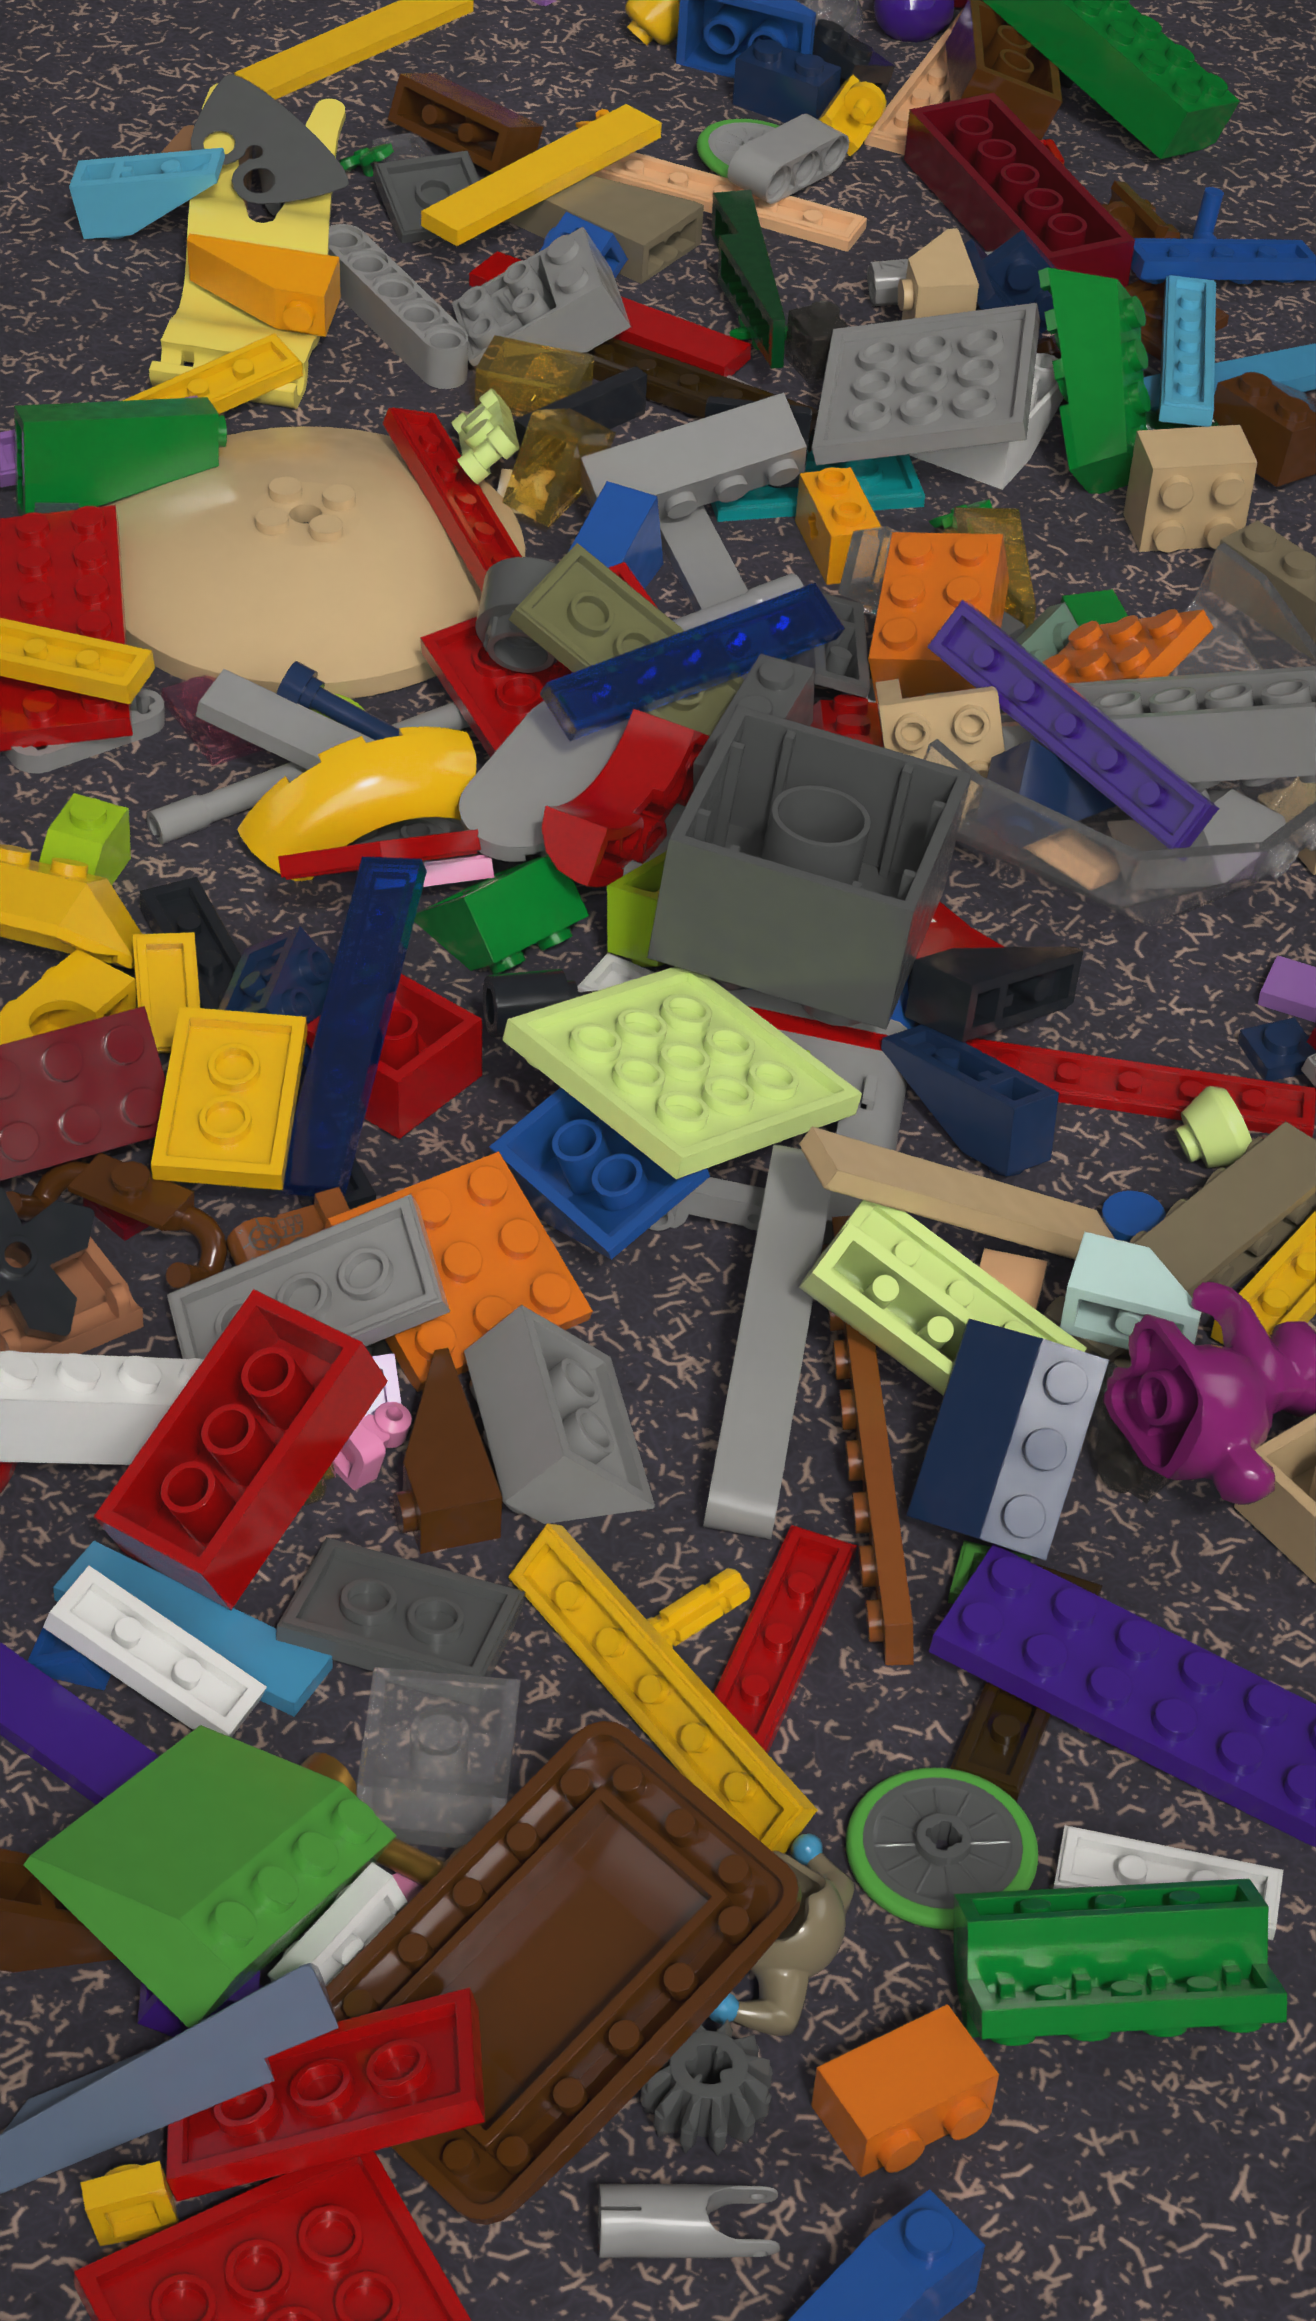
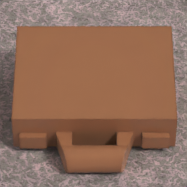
[0,1237,144,1354]

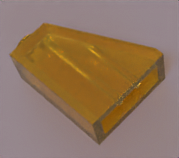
[502,409,616,527]

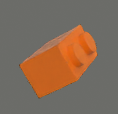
[811,2004,999,2177]

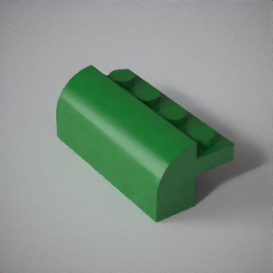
[953,1878,1287,2046]

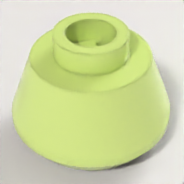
[1175,1086,1252,1168]

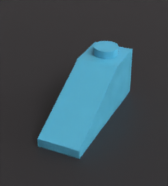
[69,148,225,239]

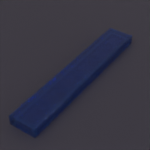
[540,583,845,742]
[281,856,427,1198]

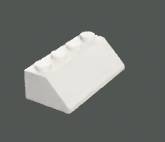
[0,1351,203,1465]

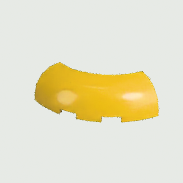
[237,726,476,881]

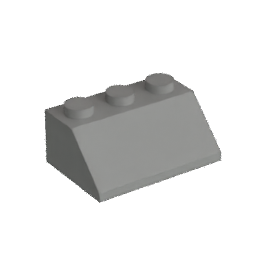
[464,1305,655,1524]

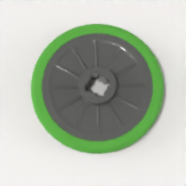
[846,1768,1038,1930]

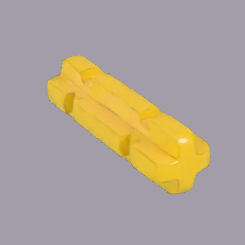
[647,1568,751,1648]

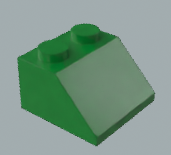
[410,854,589,975]

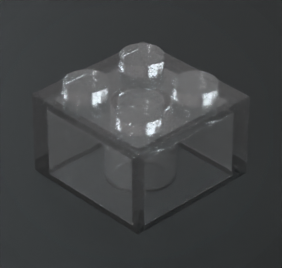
[357,1667,520,1848]

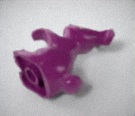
[1104,1282,1316,1505]

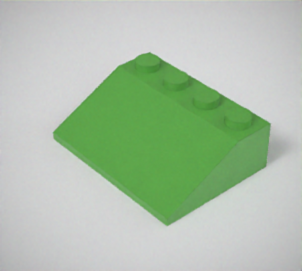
[23,1725,397,2028]

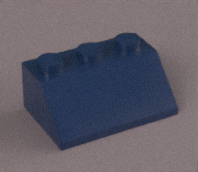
[906,1319,1109,1560]

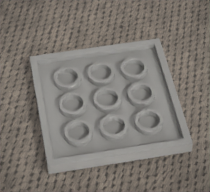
[812,303,1040,465]

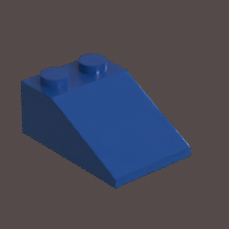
[676,0,816,78]
[489,1087,710,1260]

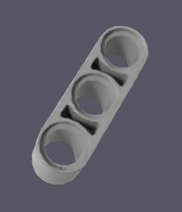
[727,114,849,204]

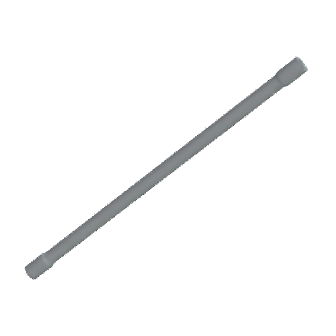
[146,573,806,845]

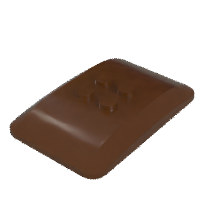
[326,1721,802,2225]

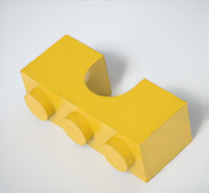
[0,949,137,1045]

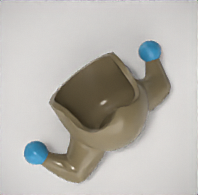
[709,1833,854,2036]

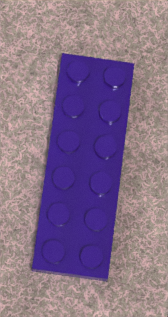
[929,1544,1316,1848]

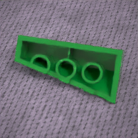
[1038,267,1151,494]

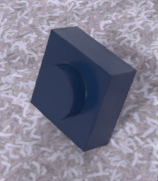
[1238,1017,1316,1081]

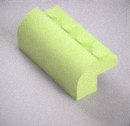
[799,1200,1087,1395]

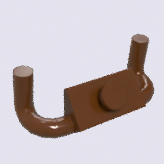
[6,1153,227,1289]

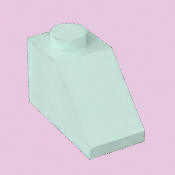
[1060,1232,1202,1350]

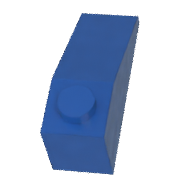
[788,2189,985,2321]

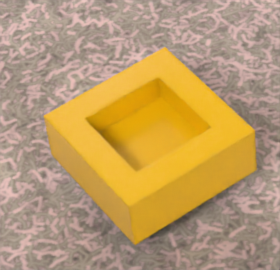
[80,2161,179,2246]

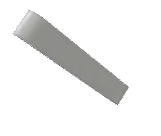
[703,1144,832,1539]

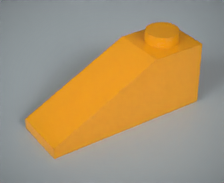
[187,233,341,337]

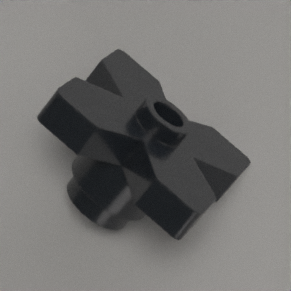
[0,1187,94,1342]

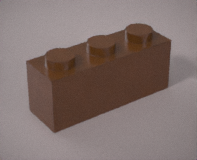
[387,73,544,173]

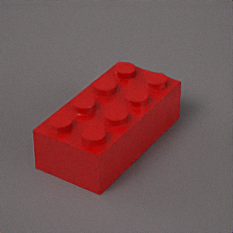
[94,1289,388,1610]

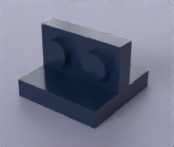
[964,229,1057,339]

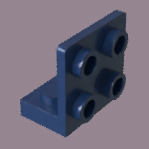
[218,926,355,1092]

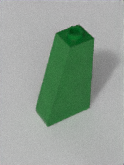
[14,397,227,516]

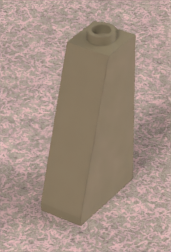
[506,175,704,284]

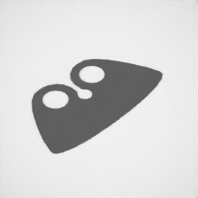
[191,74,349,204]

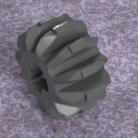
[640,2019,773,2157]

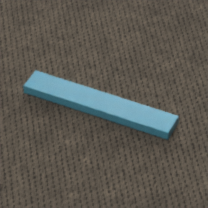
[1159,275,1216,427]

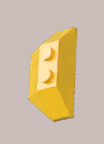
[0,844,142,969]

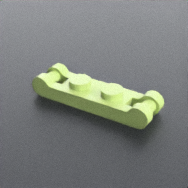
[451,388,520,484]

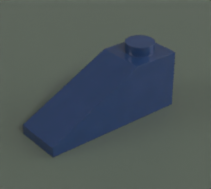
[881,1024,1059,1177]

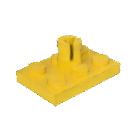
[151,1007,307,1190]

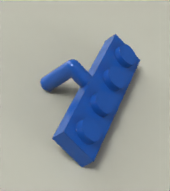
[1131,187,1316,284]

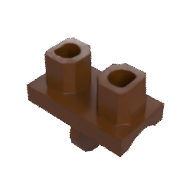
[1102,180,1180,239]

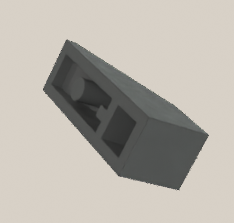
[789,590,871,698]

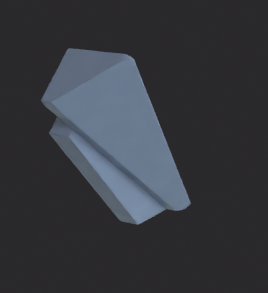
[0,1963,339,2194]

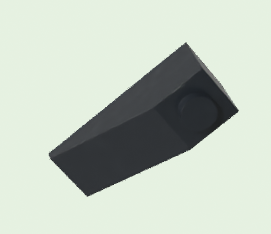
[905,947,1083,1042]

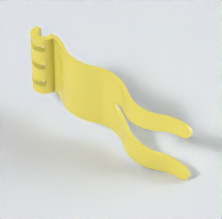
[149,83,346,409]

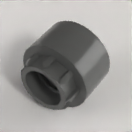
[475,557,557,673]

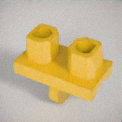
[818,74,887,156]

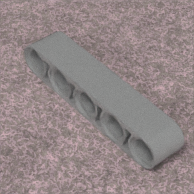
[329,224,468,389]

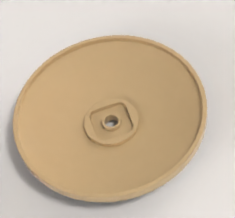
[103,426,525,699]

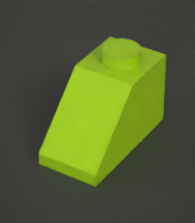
[39,793,131,885]

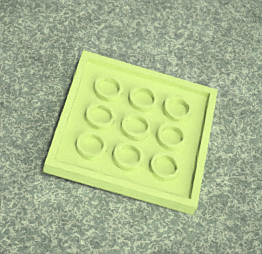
[503,966,862,1179]

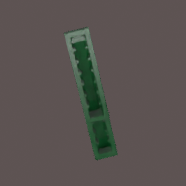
[712,189,785,369]

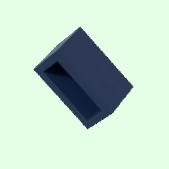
[733,39,841,123]

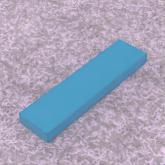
[53,1541,333,1717]

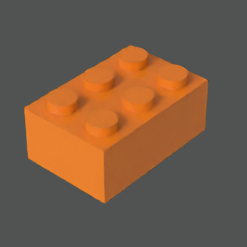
[868,532,1009,703]

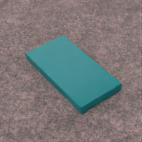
[711,450,925,522]

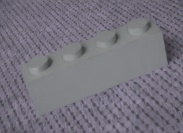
[581,393,807,519]

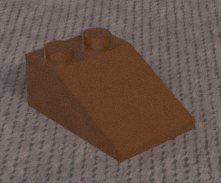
[1213,372,1316,487]

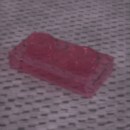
[161,675,264,766]

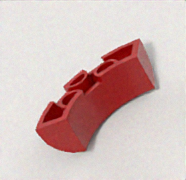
[541,709,710,887]

